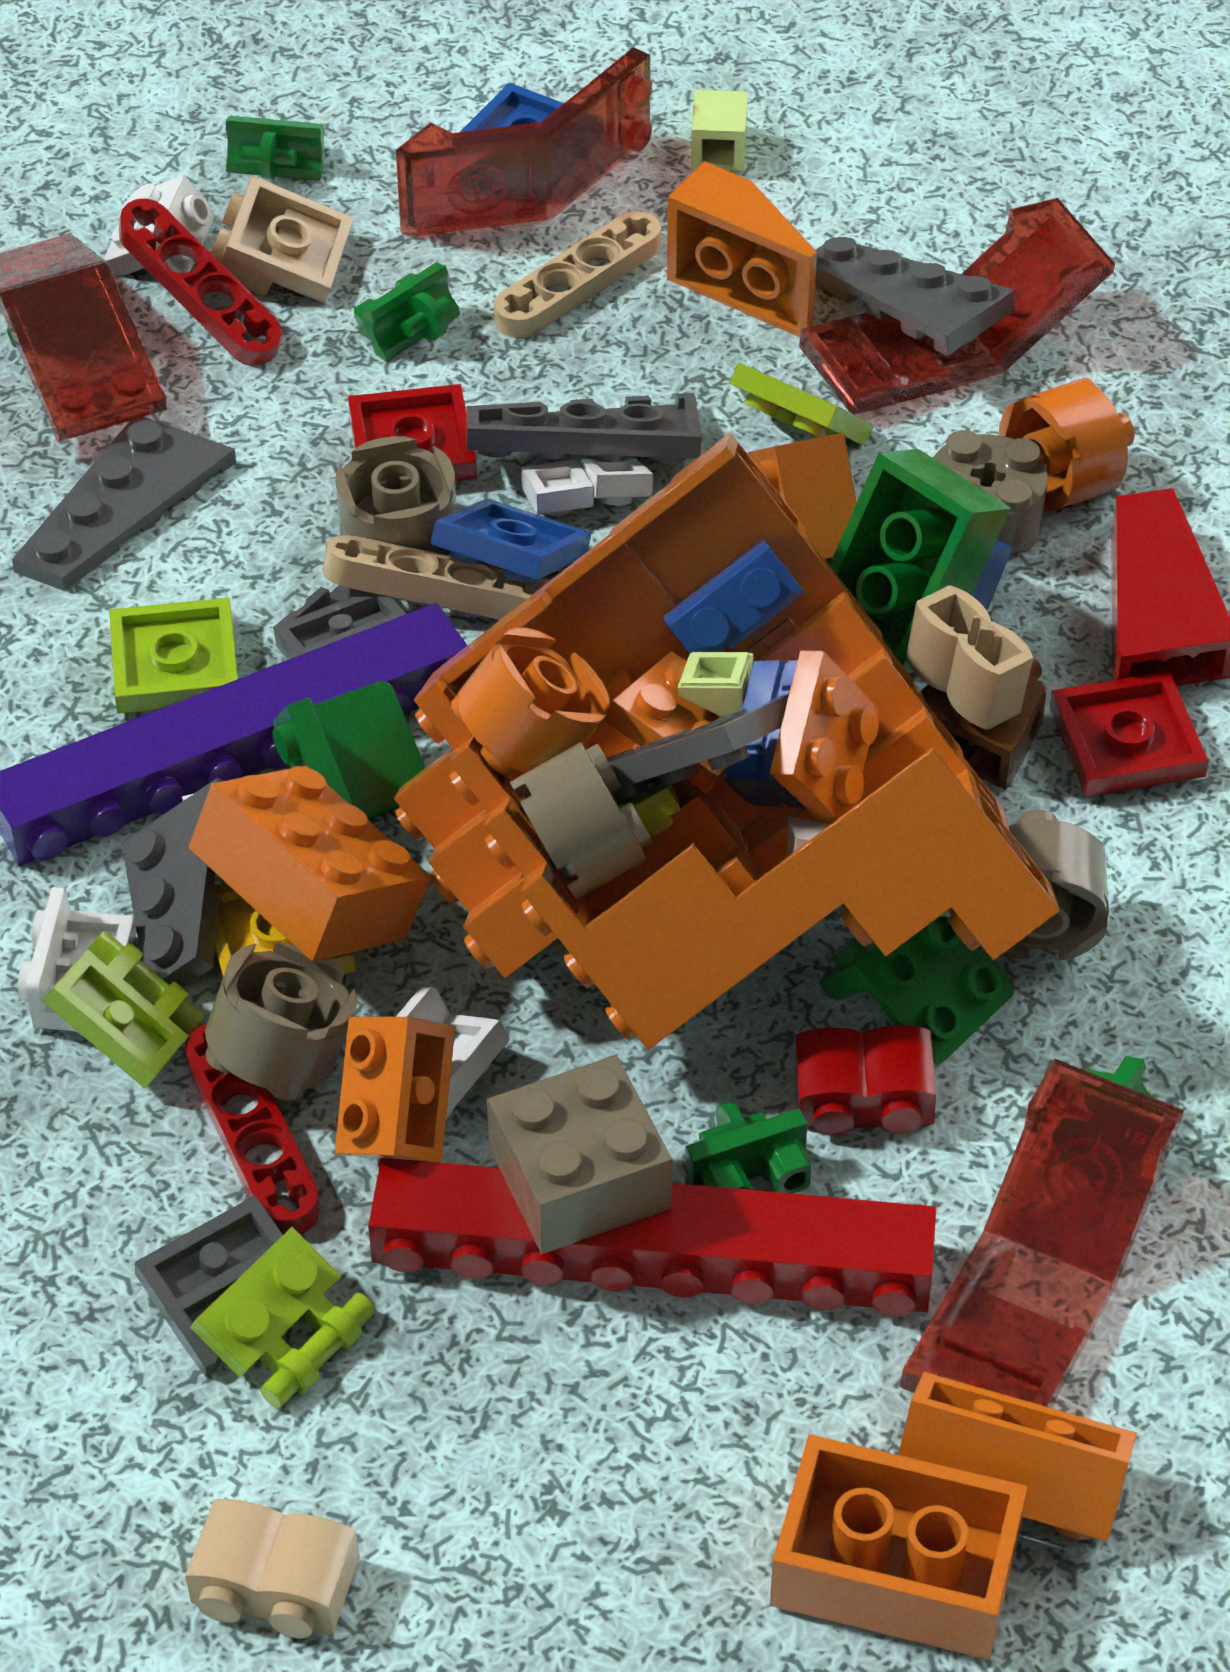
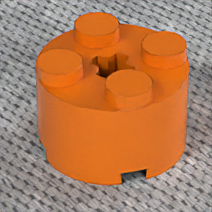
[999,378,1135,512]
[451,627,609,775]

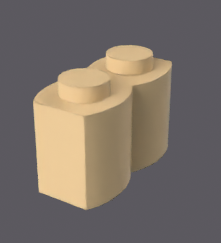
[906,586,1033,730]
[185,1499,360,1638]

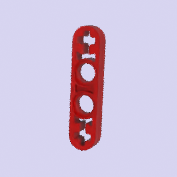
[118,198,282,366]
[185,1023,320,1235]

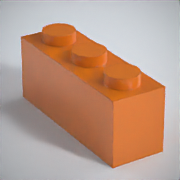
[898,1372,1137,1542]

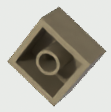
[487,1055,673,1254]

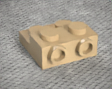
[211,176,354,303]

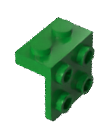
[272,681,426,819]
[818,910,1014,1064]

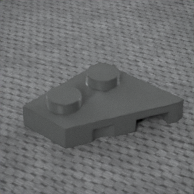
[273,585,406,660]
[135,1195,283,1377]

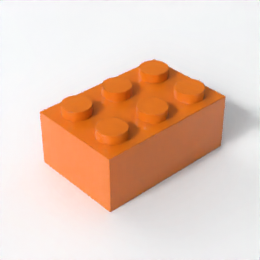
[188,766,431,962]
[770,1434,1028,1660]

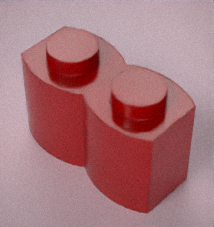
[796,1025,936,1136]

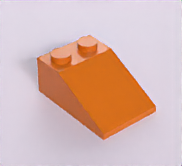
[667,161,817,341]

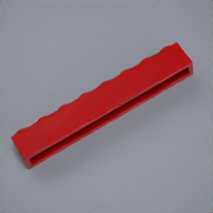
[368,1157,937,1317]

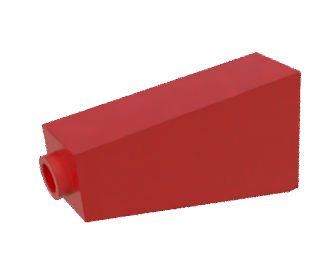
[1111,488,1230,686]

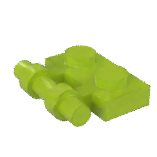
[42,929,205,1089]
[190,1227,376,1409]

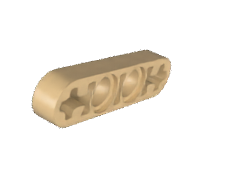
[494,211,661,338]
[323,535,551,620]

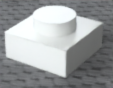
[580,458,653,505]
[521,459,593,516]

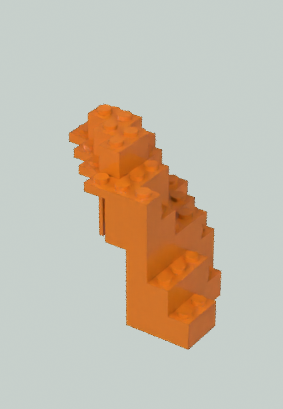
[394,432,1060,1050]

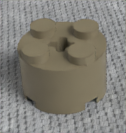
[933,430,1048,560]
[335,436,456,555]
[510,742,654,900]
[1002,810,1109,960]
[205,942,358,1101]

